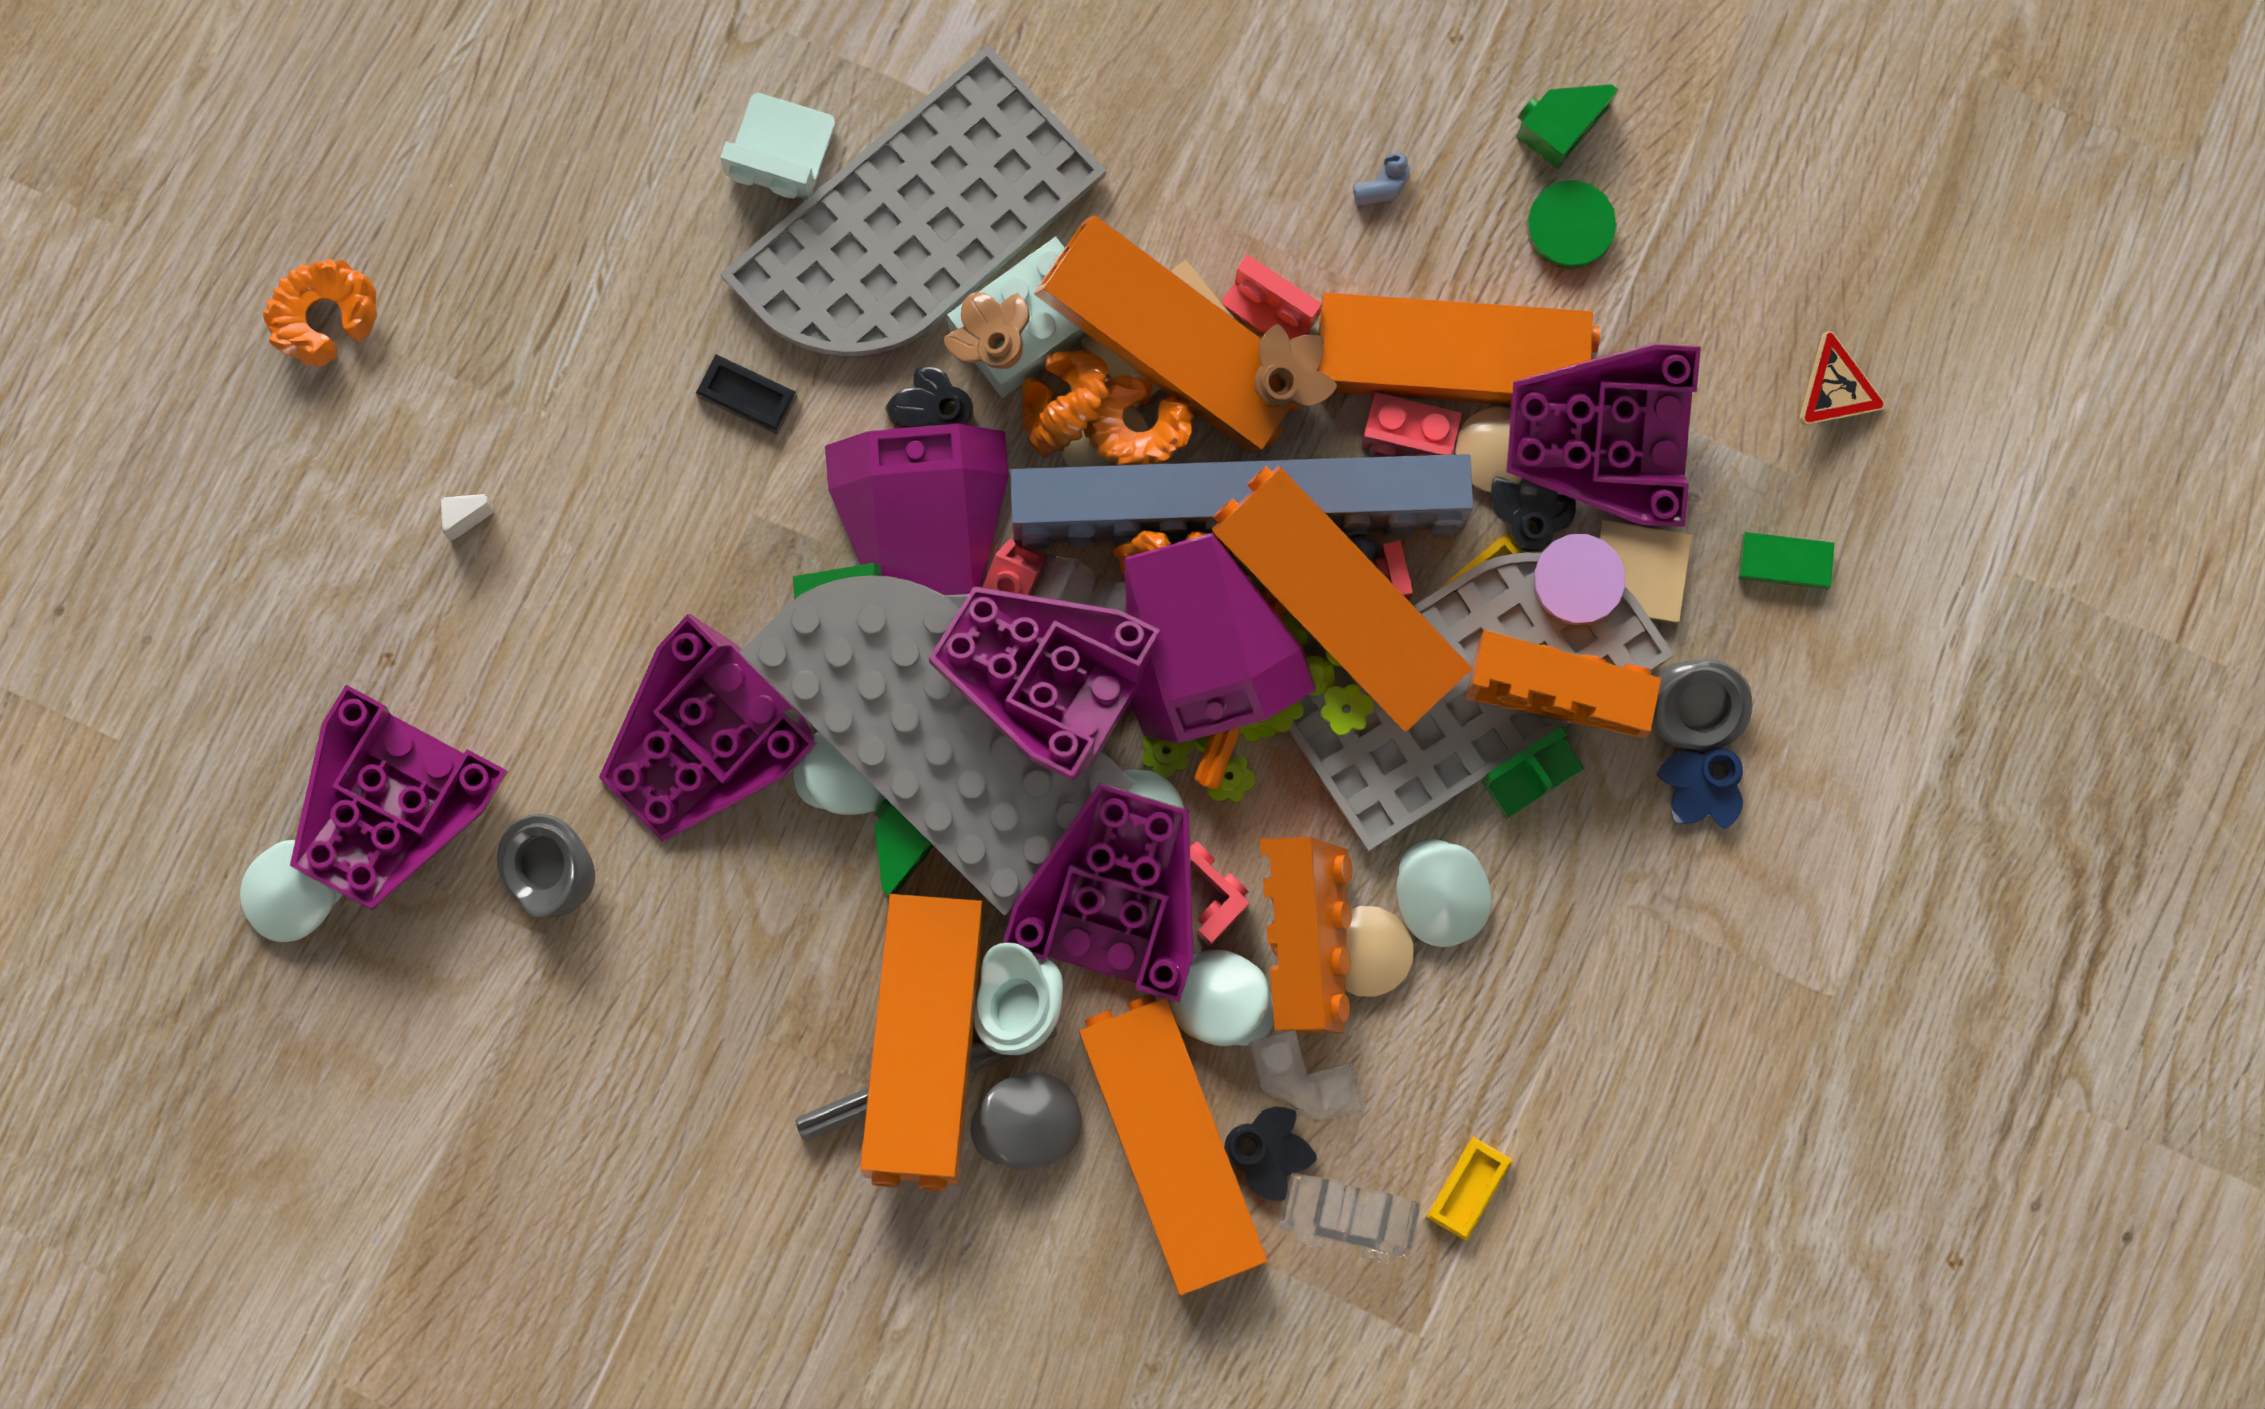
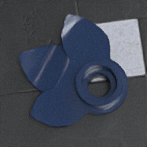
[1657,748,1743,829]

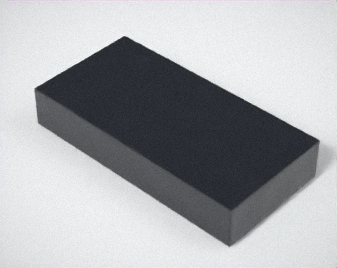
[696,354,797,435]

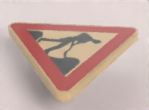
[1799,331,1885,425]

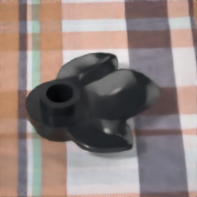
[885,367,974,428]
[1490,477,1576,551]
[1224,1106,1317,1201]

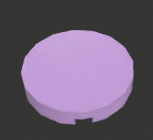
[1533,534,1625,626]

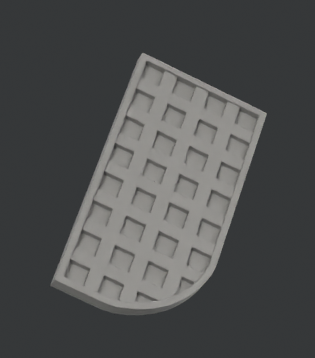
[720,44,1107,356]
[1288,552,1674,853]
[740,576,1135,915]

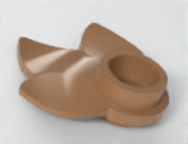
[944,292,1030,369]
[1254,324,1337,407]

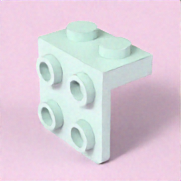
[720,93,835,200]

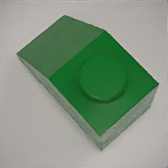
[1516,84,1619,169]
[874,798,935,898]

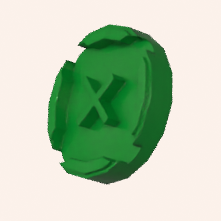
[1526,180,1617,270]

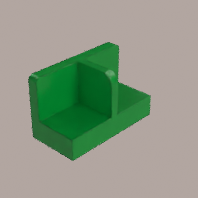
[1481,725,1584,820]

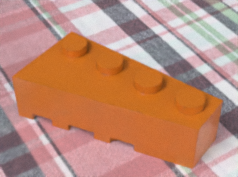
[1465,630,1661,739]
[1260,837,1353,1034]

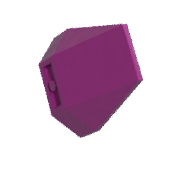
[1506,343,1701,527]
[825,424,1009,595]
[1125,533,1316,743]
[929,587,1160,781]
[599,614,818,842]
[290,685,508,911]
[1003,783,1193,1003]

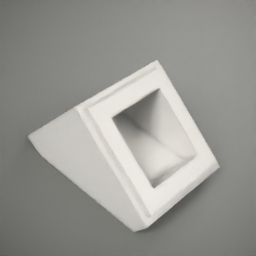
[441,494,494,541]

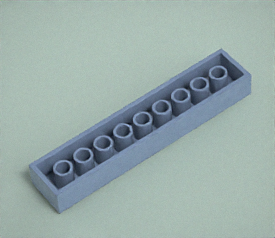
[1010,454,1473,549]

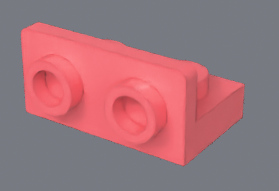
[1222,254,1322,340]
[1361,392,1462,457]

